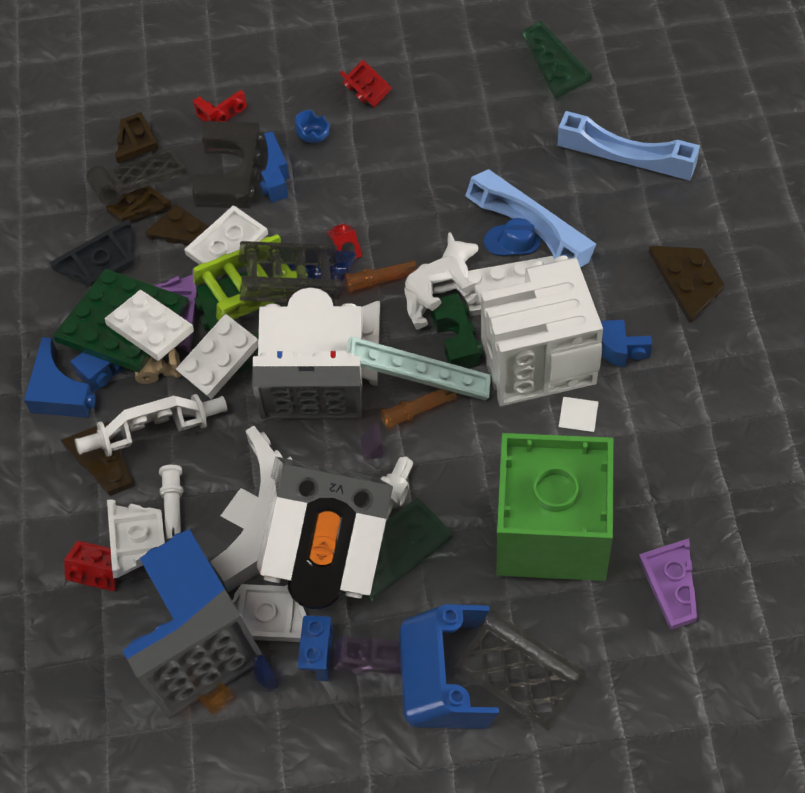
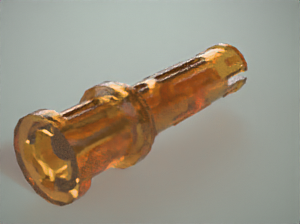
[344,260,418,294]
[380,389,456,430]

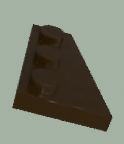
[61,422,134,496]

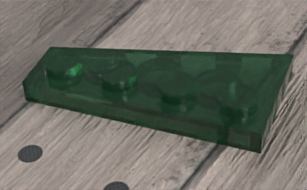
[523,21,592,99]

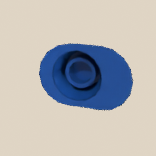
[484,218,541,256]

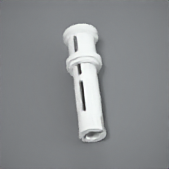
[159,465,183,543]

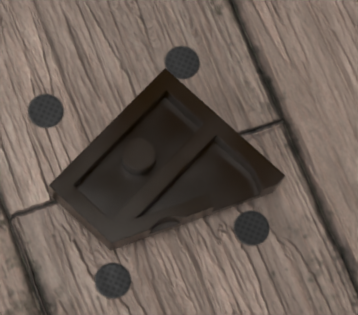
[115,112,158,163]
[106,179,171,223]
[145,204,209,246]

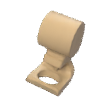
[135,348,181,384]

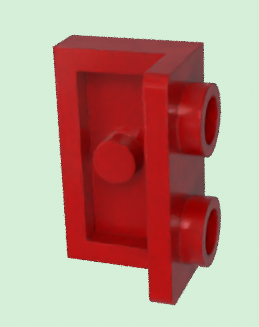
[339,59,392,107]

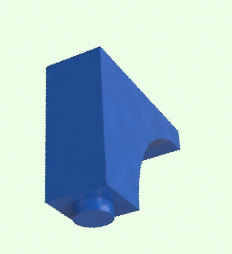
[24,337,96,418]

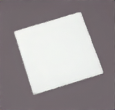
[559,397,598,432]
[221,488,258,529]

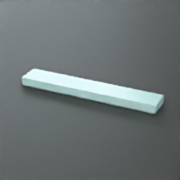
[347,336,491,401]

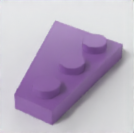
[638,538,697,630]

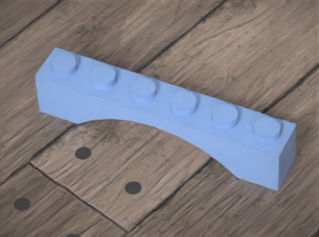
[557,111,700,181]
[465,169,596,267]

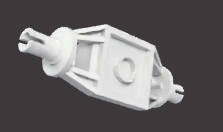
[75,394,227,456]

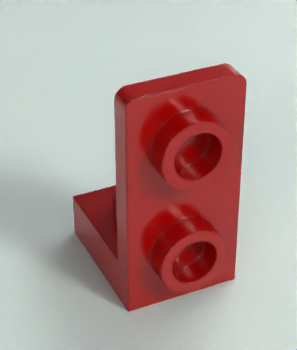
[193,90,247,130]

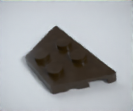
[649,246,725,323]

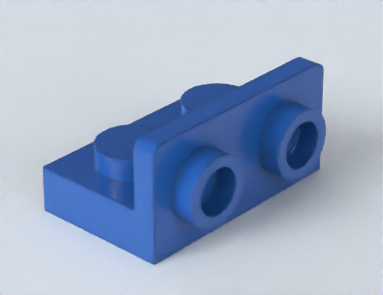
[298,616,333,681]

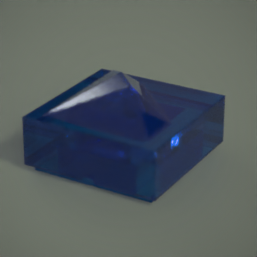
[253,655,278,692]

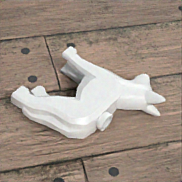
[404,232,479,330]

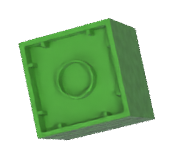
[497,433,613,581]

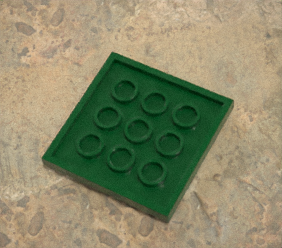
[53,269,189,373]

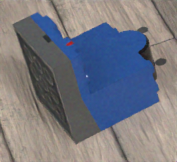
[122,529,265,719]

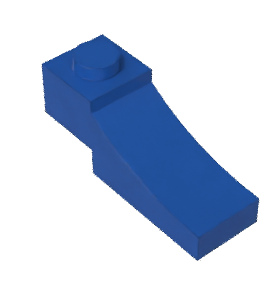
[259,131,289,203]

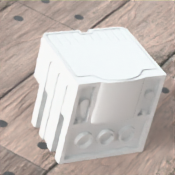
[481,256,603,406]

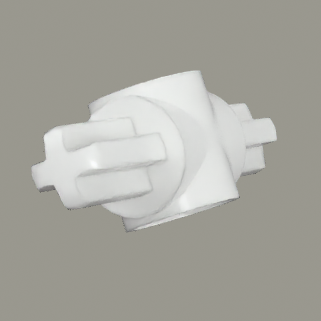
[381,456,413,524]

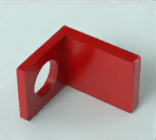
[326,224,362,264]

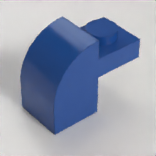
[601,320,652,367]

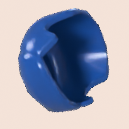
[295,110,330,143]

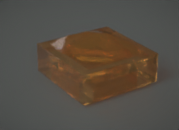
[197,682,234,715]

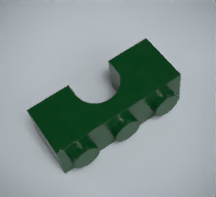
[430,293,483,369]

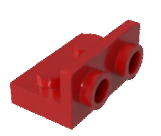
[64,541,117,591]

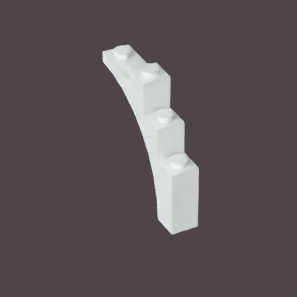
[210,426,292,592]

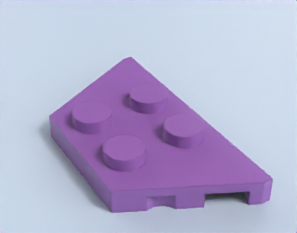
[155,270,200,352]

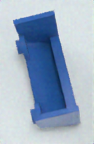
[399,604,499,729]

